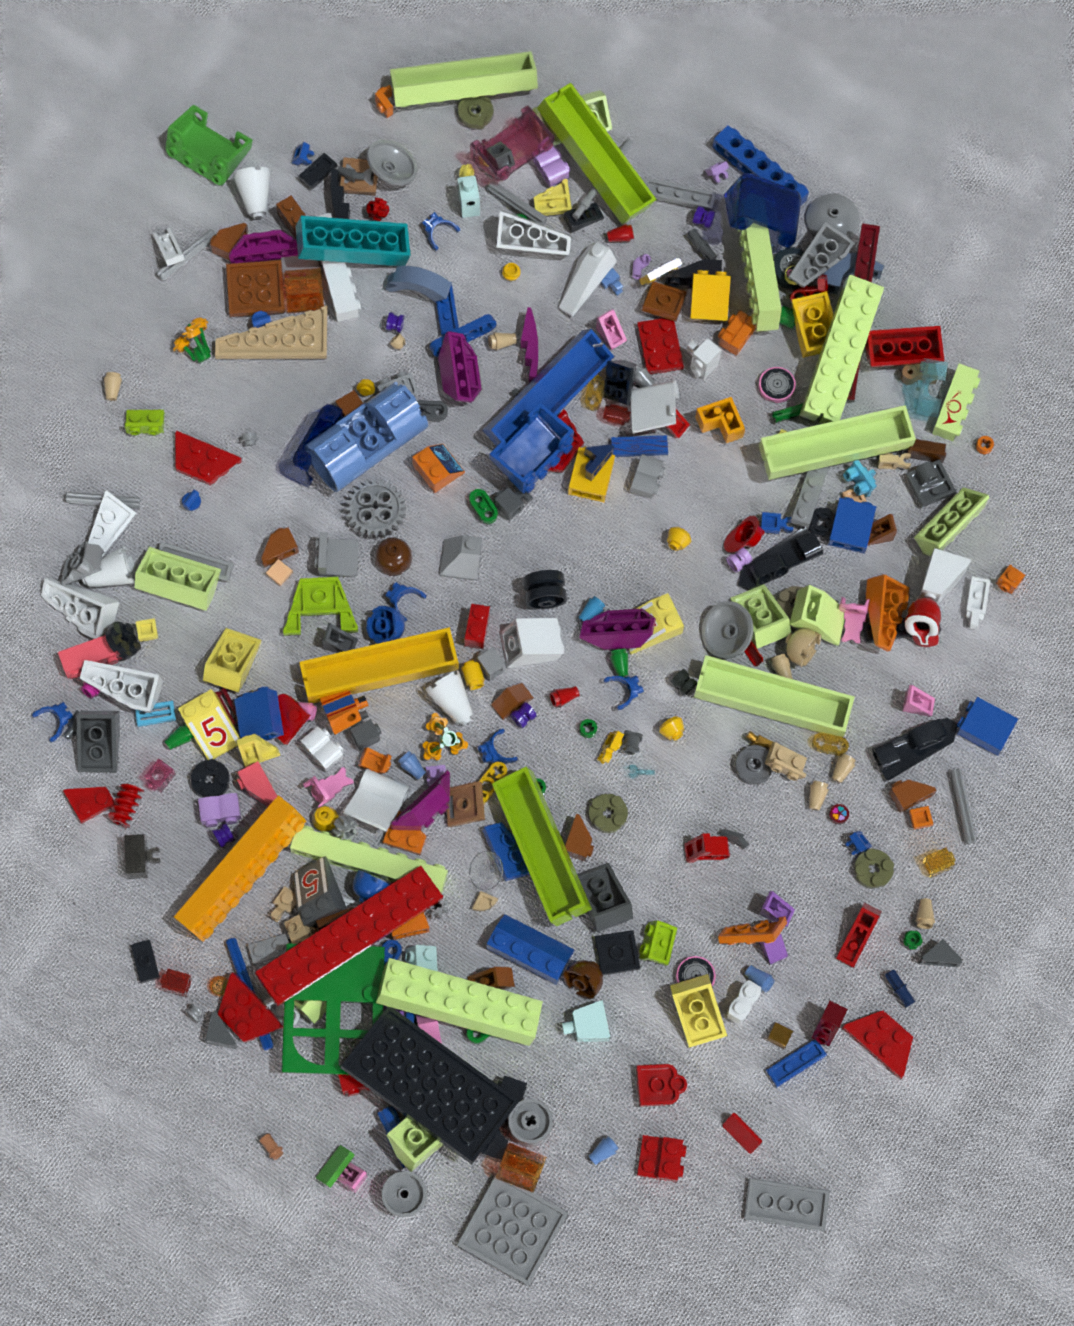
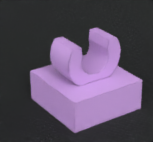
[705,161,729,183]
[426,765,446,787]

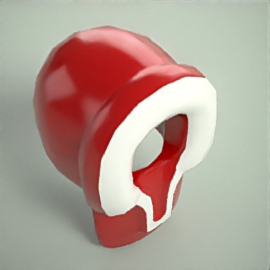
[905,597,941,647]

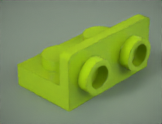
[125,410,165,435]
[639,920,677,966]

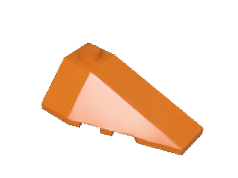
[866,574,910,652]

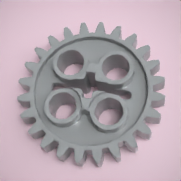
[345,479,406,539]

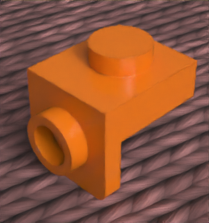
[375,85,393,118]
[358,747,392,774]

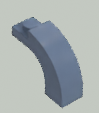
[824,252,884,295]
[385,266,452,302]

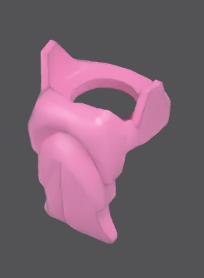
[839,597,869,644]
[303,767,354,808]

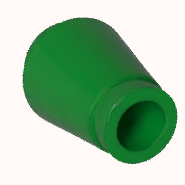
[610,649,629,677]
[164,724,194,750]

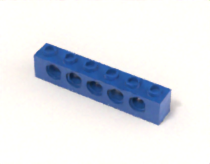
[712,125,809,214]

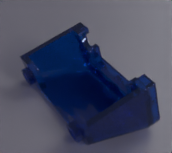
[724,173,801,249]
[279,404,343,488]

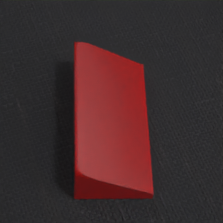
[723,1113,762,1154]

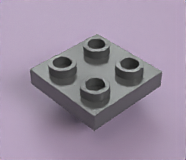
[905,460,956,508]

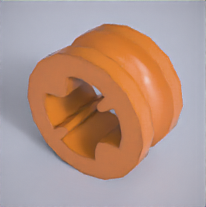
[976,436,994,455]

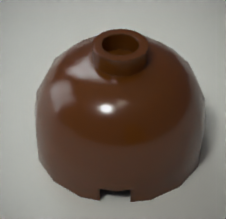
[375,537,412,576]
[563,960,604,999]

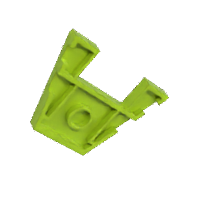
[283,577,358,636]

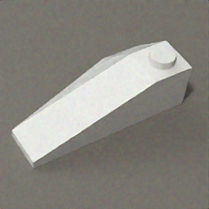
[559,242,617,317]
[41,578,119,639]
[80,660,163,713]

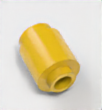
[461,660,485,690]

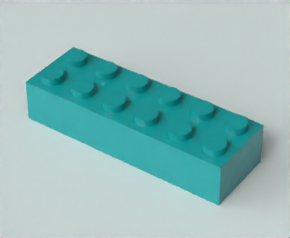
[296,215,411,266]

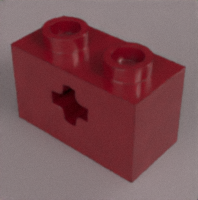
[811,1000,848,1046]

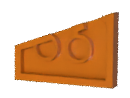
[718,916,787,945]

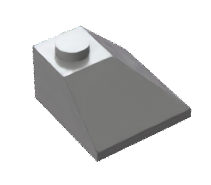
[440,535,482,581]

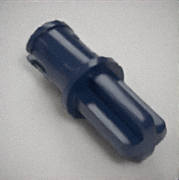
[885,969,916,1008]

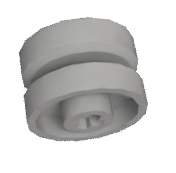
[508,1099,553,1147]
[382,1171,428,1218]

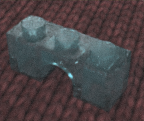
[912,358,949,418]

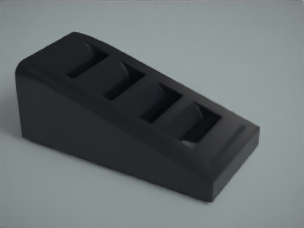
[564,202,604,233]

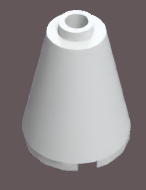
[233,167,270,219]
[82,546,136,587]
[425,670,473,726]

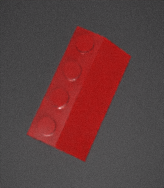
[865,326,945,367]

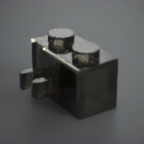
[124,834,161,879]

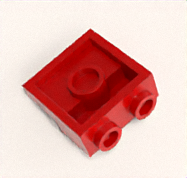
[637,1135,687,1182]

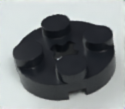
[106,621,141,659]
[190,759,230,798]

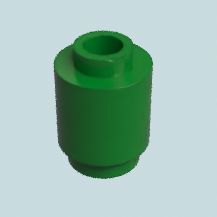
[779,305,795,329]

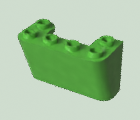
[166,104,253,185]

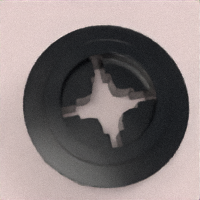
[809,508,835,537]

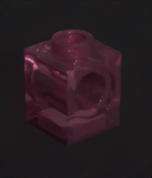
[144,758,176,793]

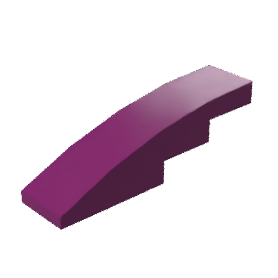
[521,307,538,383]

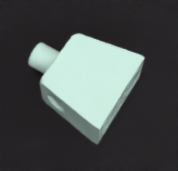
[457,176,480,218]
[562,1000,610,1042]

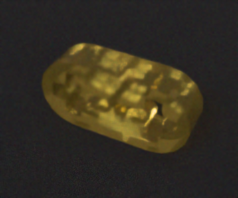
[585,375,605,411]
[812,733,849,756]

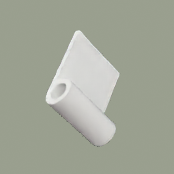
[631,380,679,433]
[344,769,410,832]

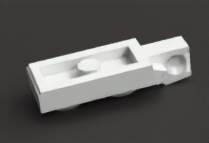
[965,576,991,630]

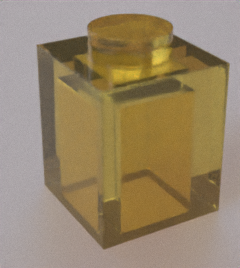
[922,847,955,878]

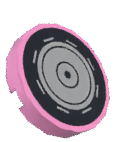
[759,367,796,403]
[676,956,716,987]

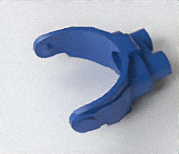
[422,212,460,250]
[385,582,426,622]
[604,676,644,710]
[32,702,74,742]
[478,729,518,764]

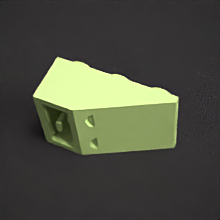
[789,585,845,646]

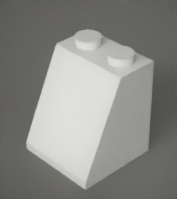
[918,548,971,604]
[500,618,564,668]

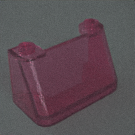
[470,105,554,181]

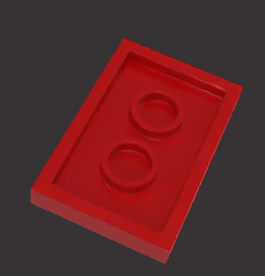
[637,318,684,375]

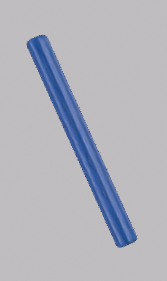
[226,938,274,1051]

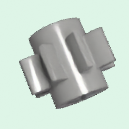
[333,815,358,840]
[425,900,448,919]

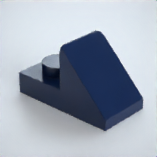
[584,444,614,481]

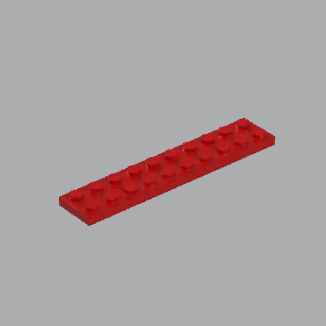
[255,866,444,1006]

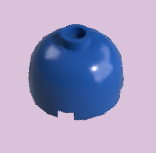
[366,606,405,644]
[353,870,390,903]

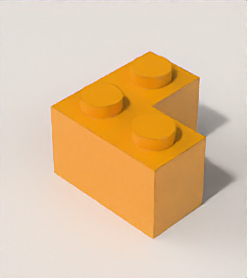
[695,397,745,443]

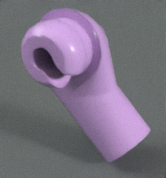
[632,254,651,279]

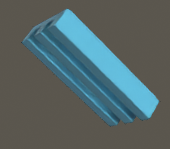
[135,701,176,727]

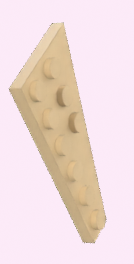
[215,305,328,359]

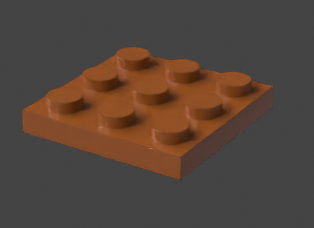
[226,260,285,317]

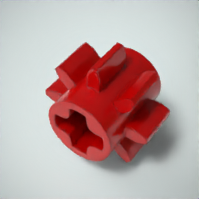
[366,197,389,221]

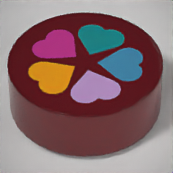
[829,804,849,825]

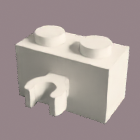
[686,338,722,380]

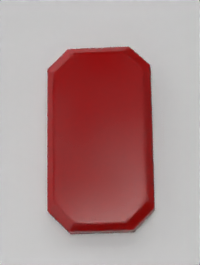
[744,641,763,666]

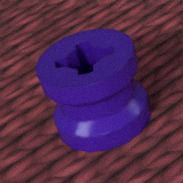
[386,312,405,333]
[212,823,235,848]

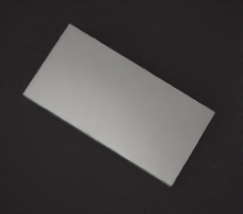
[744,1178,830,1232]

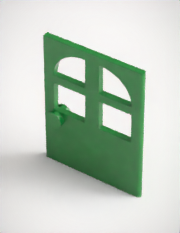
[281,943,385,1075]

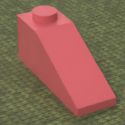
[236,761,277,807]

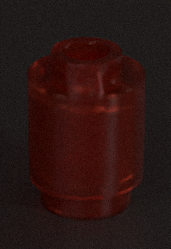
[603,404,631,426]

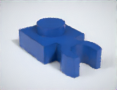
[761,512,793,534]

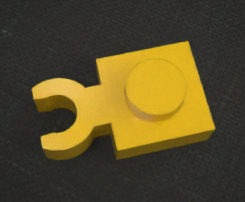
[597,731,624,764]

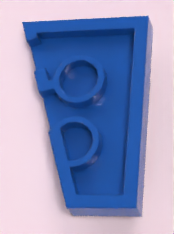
[482,822,530,881]

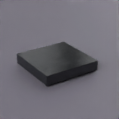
[594,930,640,976]

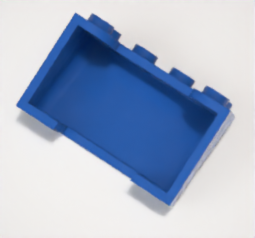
[489,402,574,494]

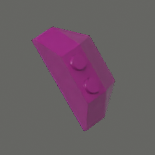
[229,230,298,264]
[438,331,482,403]
[579,608,656,650]
[391,770,450,830]

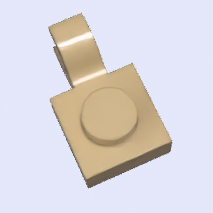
[877,453,911,469]
[270,886,297,923]

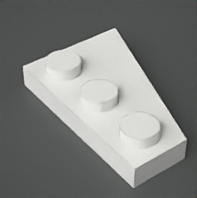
[87,490,136,557]

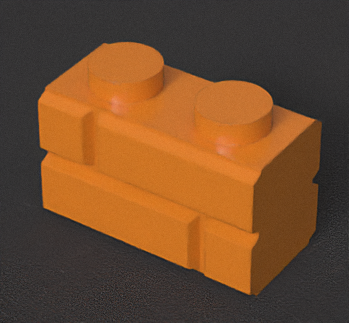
[718,310,756,355]

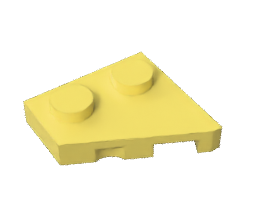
[533,179,572,216]
[236,734,281,768]

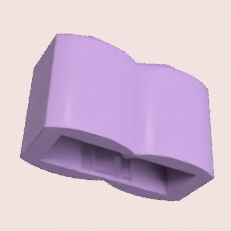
[532,144,570,187]
[198,793,241,827]

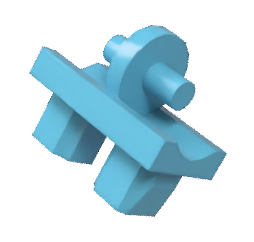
[843,460,877,497]

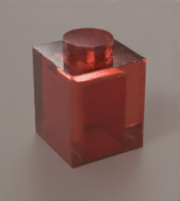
[160,969,192,998]

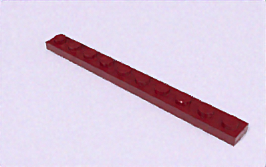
[847,223,880,402]

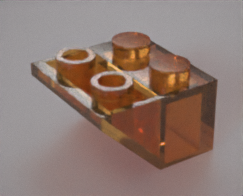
[284,268,324,313]
[496,1143,547,1193]

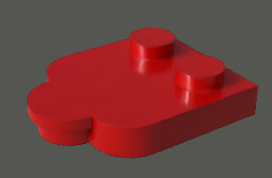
[277,694,311,745]
[636,1064,687,1107]

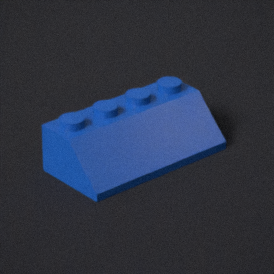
[486,914,575,985]

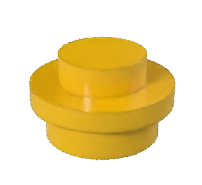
[502,263,521,281]
[356,379,375,396]

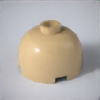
[785,628,821,667]

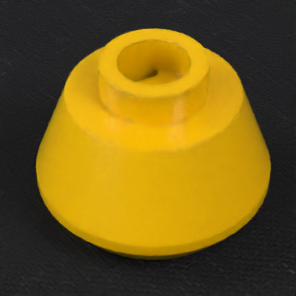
[667,527,691,551]
[659,716,685,741]
[312,806,338,831]

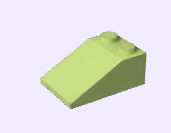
[730,584,791,649]

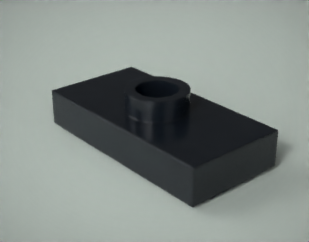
[299,153,337,190]
[131,939,160,984]

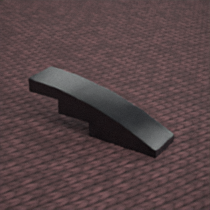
[331,169,350,219]

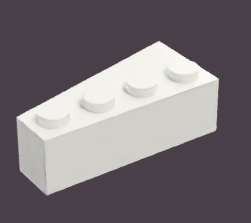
[496,210,571,255]

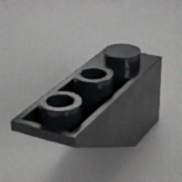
[665,259,722,288]

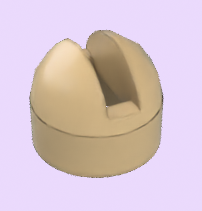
[389,333,406,349]

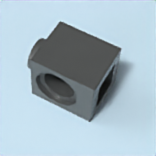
[486,141,515,173]

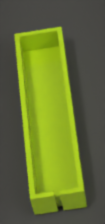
[537,83,657,225]
[492,766,592,926]

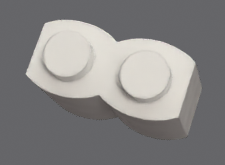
[300,726,344,772]
[727,980,761,1025]

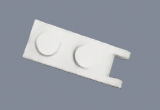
[153,227,185,266]

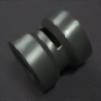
[671,669,697,696]

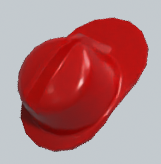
[724,516,765,553]

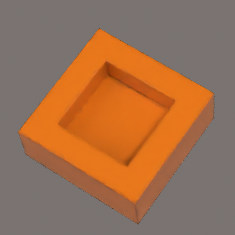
[909,806,933,830]

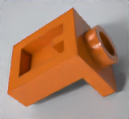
[996,565,1025,594]

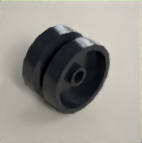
[523,570,567,609]

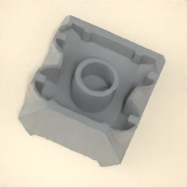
[61,541,105,585]

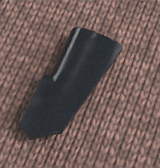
[738,527,823,590]
[872,717,958,781]

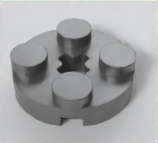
[735,745,773,784]

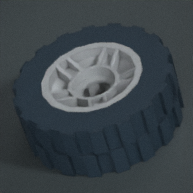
[773,247,804,290]

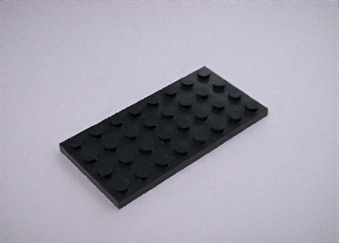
[340,1007,519,1165]

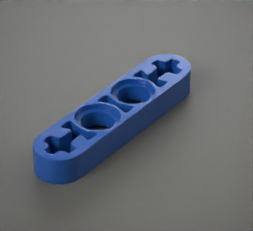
[429,314,497,357]

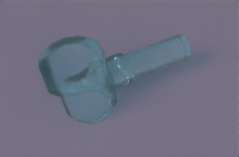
[628,765,655,779]

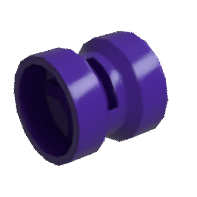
[692,206,716,229]
[510,702,537,729]

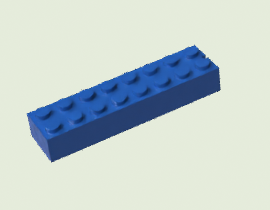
[482,329,615,447]

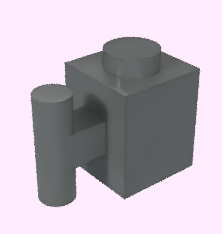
[494,485,533,521]
[350,710,382,751]

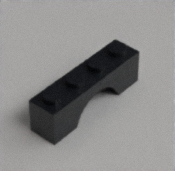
[479,1075,527,1163]

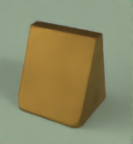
[767,1022,793,1049]

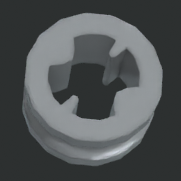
[185,1003,205,1022]

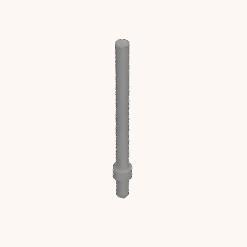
[572,139,633,220]

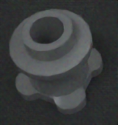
[621,730,643,755]

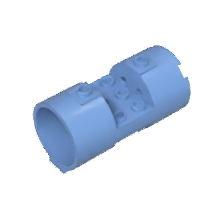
[304,381,428,492]

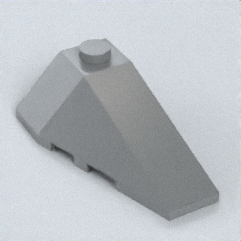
[788,222,855,288]

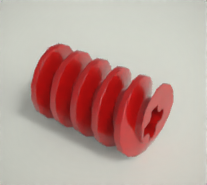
[108,784,144,828]

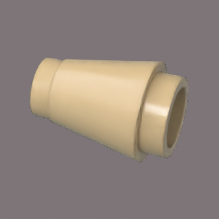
[488,332,517,351]
[104,372,122,401]
[771,654,793,679]
[831,753,856,783]
[809,781,829,811]
[915,898,935,929]

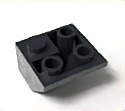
[604,360,636,405]

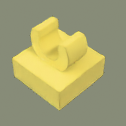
[136,618,158,642]

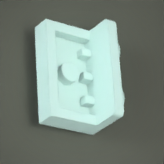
[405,945,438,971]

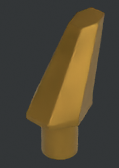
[746,731,774,748]

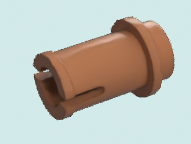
[259,1133,284,1160]

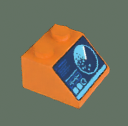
[412,444,465,493]

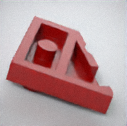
[63,787,116,823]

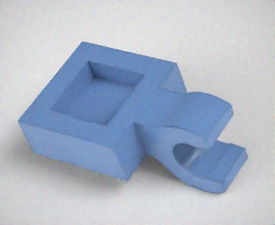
[600,267,623,296]

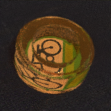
[209,976,228,997]

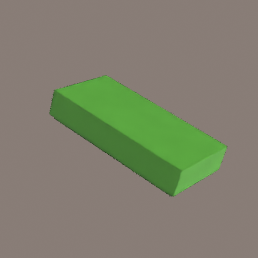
[316,1145,355,1188]

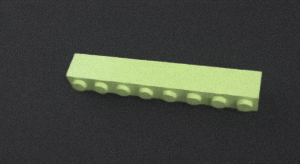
[290,825,448,894]

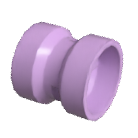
[726,547,753,573]

